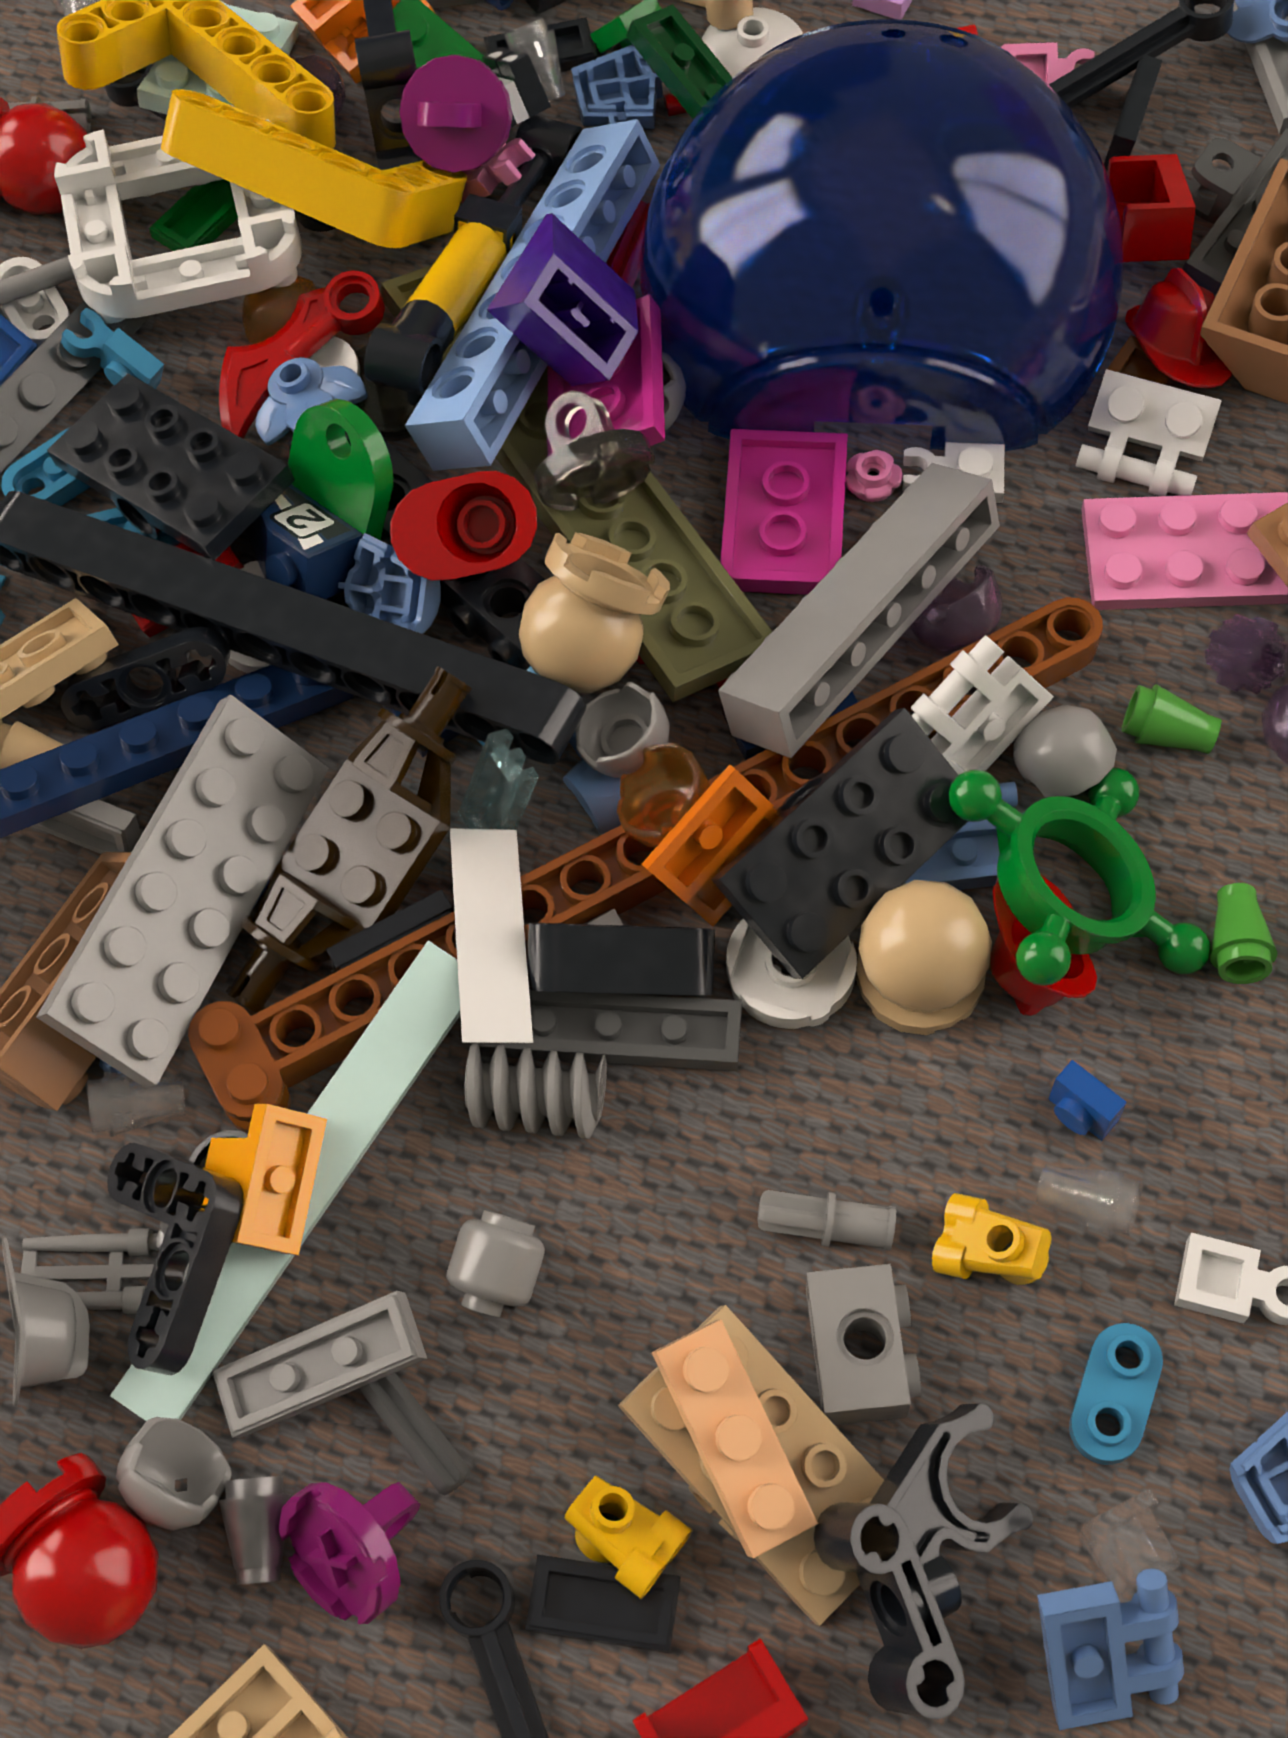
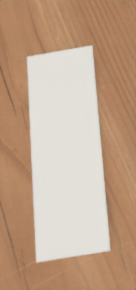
[450,828,533,1043]

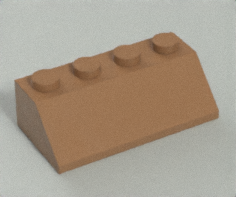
[1200,158,1288,404]
[0,852,131,1111]

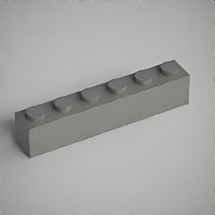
[718,463,1000,758]

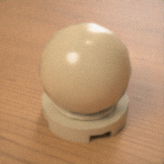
[519,532,670,693]
[856,880,992,1035]

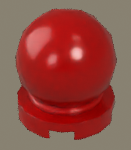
[0,97,87,215]
[0,1453,159,1649]

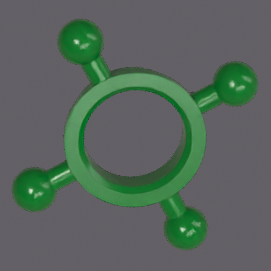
[948,767,1211,986]

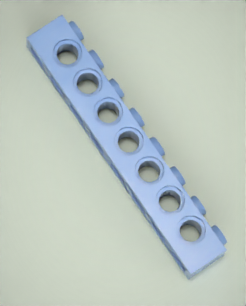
[405,119,660,471]

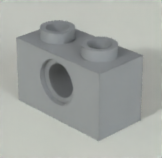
[806,1264,921,1425]

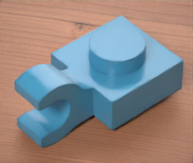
[61,308,164,389]

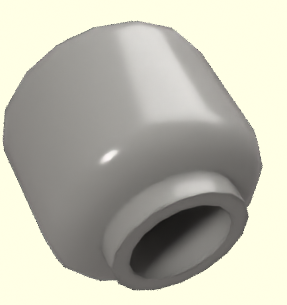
[447,1210,545,1317]

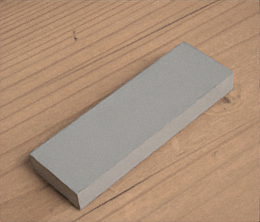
[212,1291,427,1438]

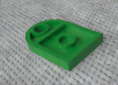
[288,399,393,540]

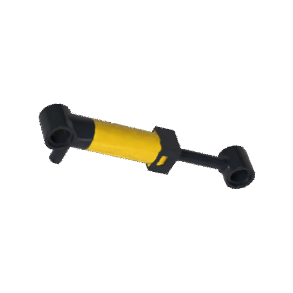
[364,115,583,406]

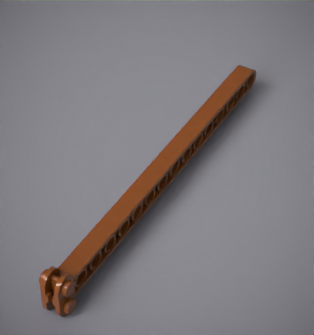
[188,597,1103,1134]

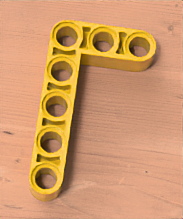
[57,0,336,149]
[161,89,467,249]

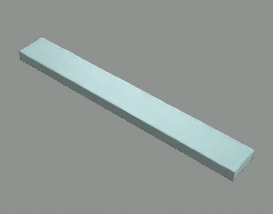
[110,940,460,1421]

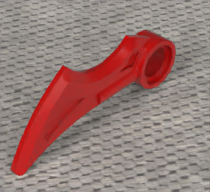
[219,270,385,439]

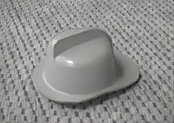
[2,1235,90,1406]

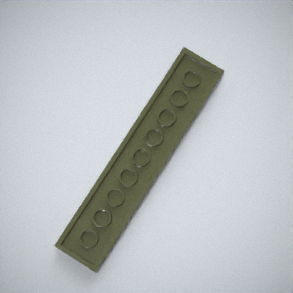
[381,265,773,702]

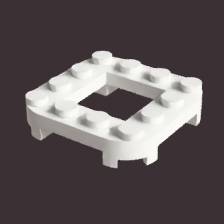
[54,105,303,324]

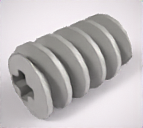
[464,1043,607,1139]

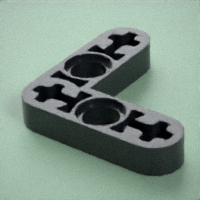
[107,1143,243,1376]

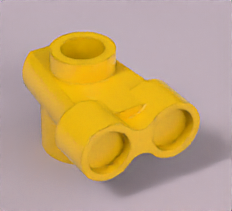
[932,1193,1052,1285]
[564,1475,693,1599]

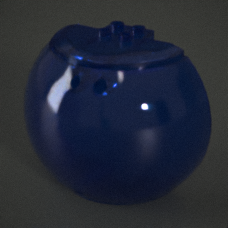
[640,19,1124,452]

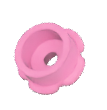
[845,450,903,502]

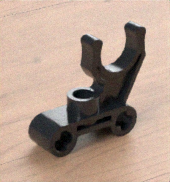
[354,0,424,170]
[813,1403,1033,1720]

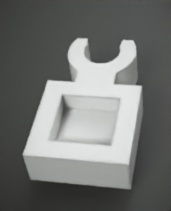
[902,442,1005,503]
[1174,1233,1288,1325]

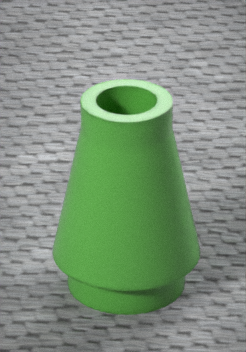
[1122,684,1222,754]
[1210,883,1278,984]

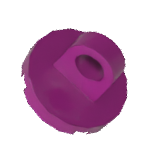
[399,55,513,172]
[279,1482,421,1624]

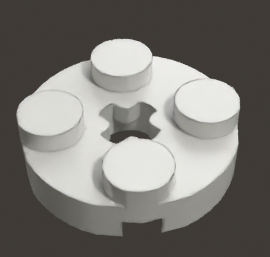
[726,919,857,1029]

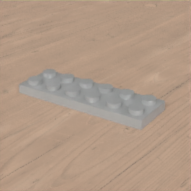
[36,695,329,1088]

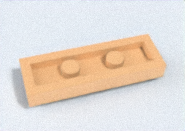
[651,1320,818,1558]

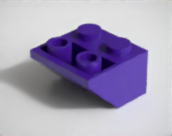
[487,213,639,386]

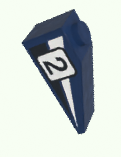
[245,484,363,599]

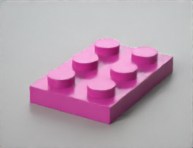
[548,294,665,480]
[720,429,848,595]

